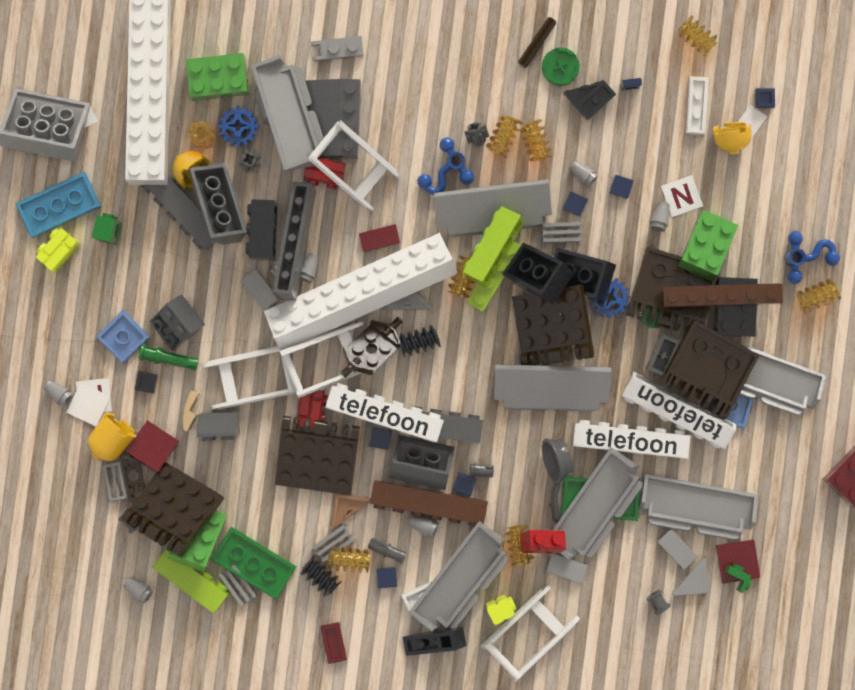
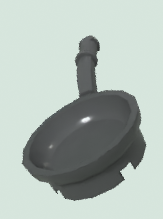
[542,439,573,522]

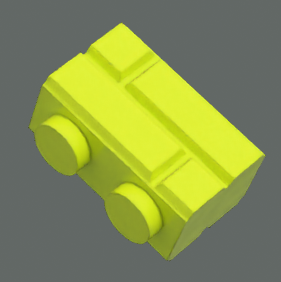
[36,228,80,273]
[486,594,517,625]

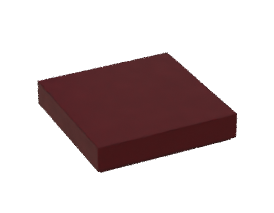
[125,420,179,473]
[715,539,761,584]

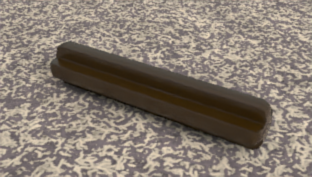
[518,17,556,68]

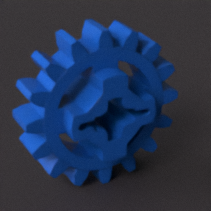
[218,105,260,148]
[588,278,631,319]

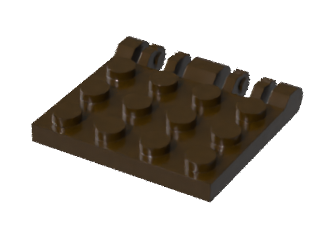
[626,246,720,332]
[512,284,594,366]
[658,319,760,420]
[275,415,360,496]
[121,462,225,557]

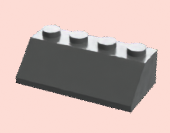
[189,163,247,245]

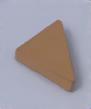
[331,494,371,529]

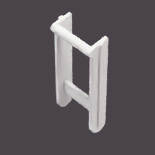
[308,120,401,212]
[280,322,364,398]
[201,346,296,410]
[481,585,580,682]

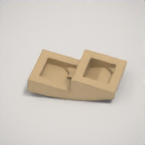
[183,390,200,432]

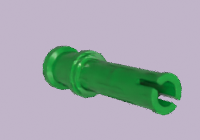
[139,344,199,371]

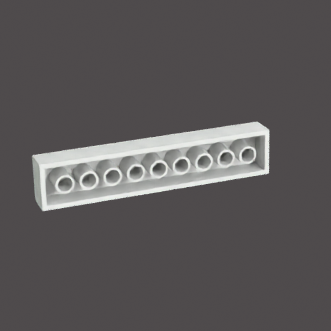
[125,0,171,185]
[264,233,458,350]

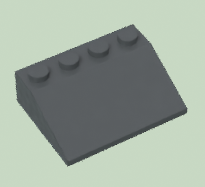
[305,79,361,159]

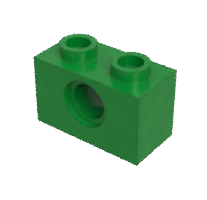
[91,213,122,245]

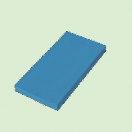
[15,172,102,239]

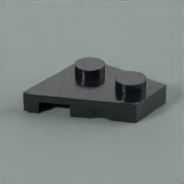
[563,80,616,121]

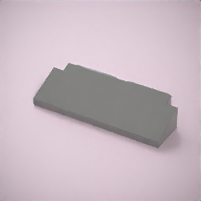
[251,55,324,172]
[434,179,552,237]
[736,342,826,416]
[494,365,611,411]
[552,447,643,560]
[639,474,758,540]
[409,521,509,632]

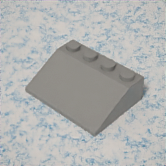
[0,88,90,162]

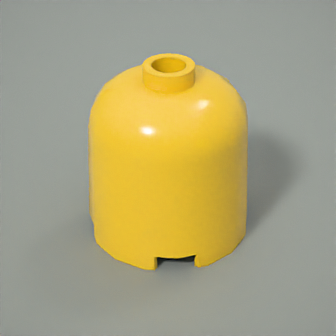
[88,412,136,461]

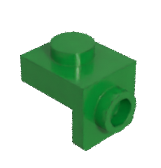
[724,563,752,593]

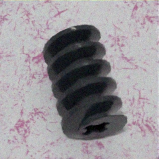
[399,325,441,358]
[300,555,342,597]

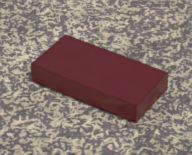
[359,224,400,252]
[320,622,347,664]

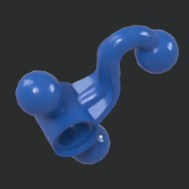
[417,137,475,195]
[784,231,840,284]

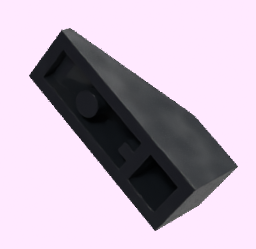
[403,627,467,656]

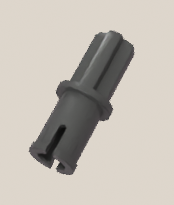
[368,538,406,563]

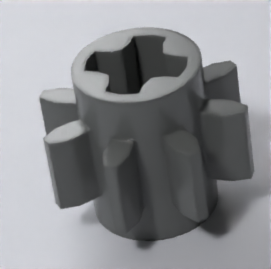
[464,122,489,146]
[238,148,262,172]

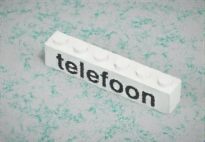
[622,371,736,449]
[325,383,444,443]
[572,420,691,459]

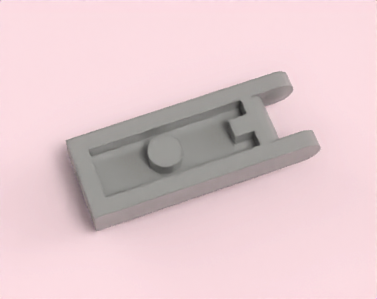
[311,36,364,61]

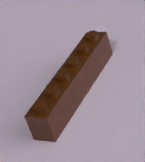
[663,283,783,308]
[370,480,488,527]

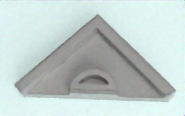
[383,292,432,310]
[672,557,709,596]

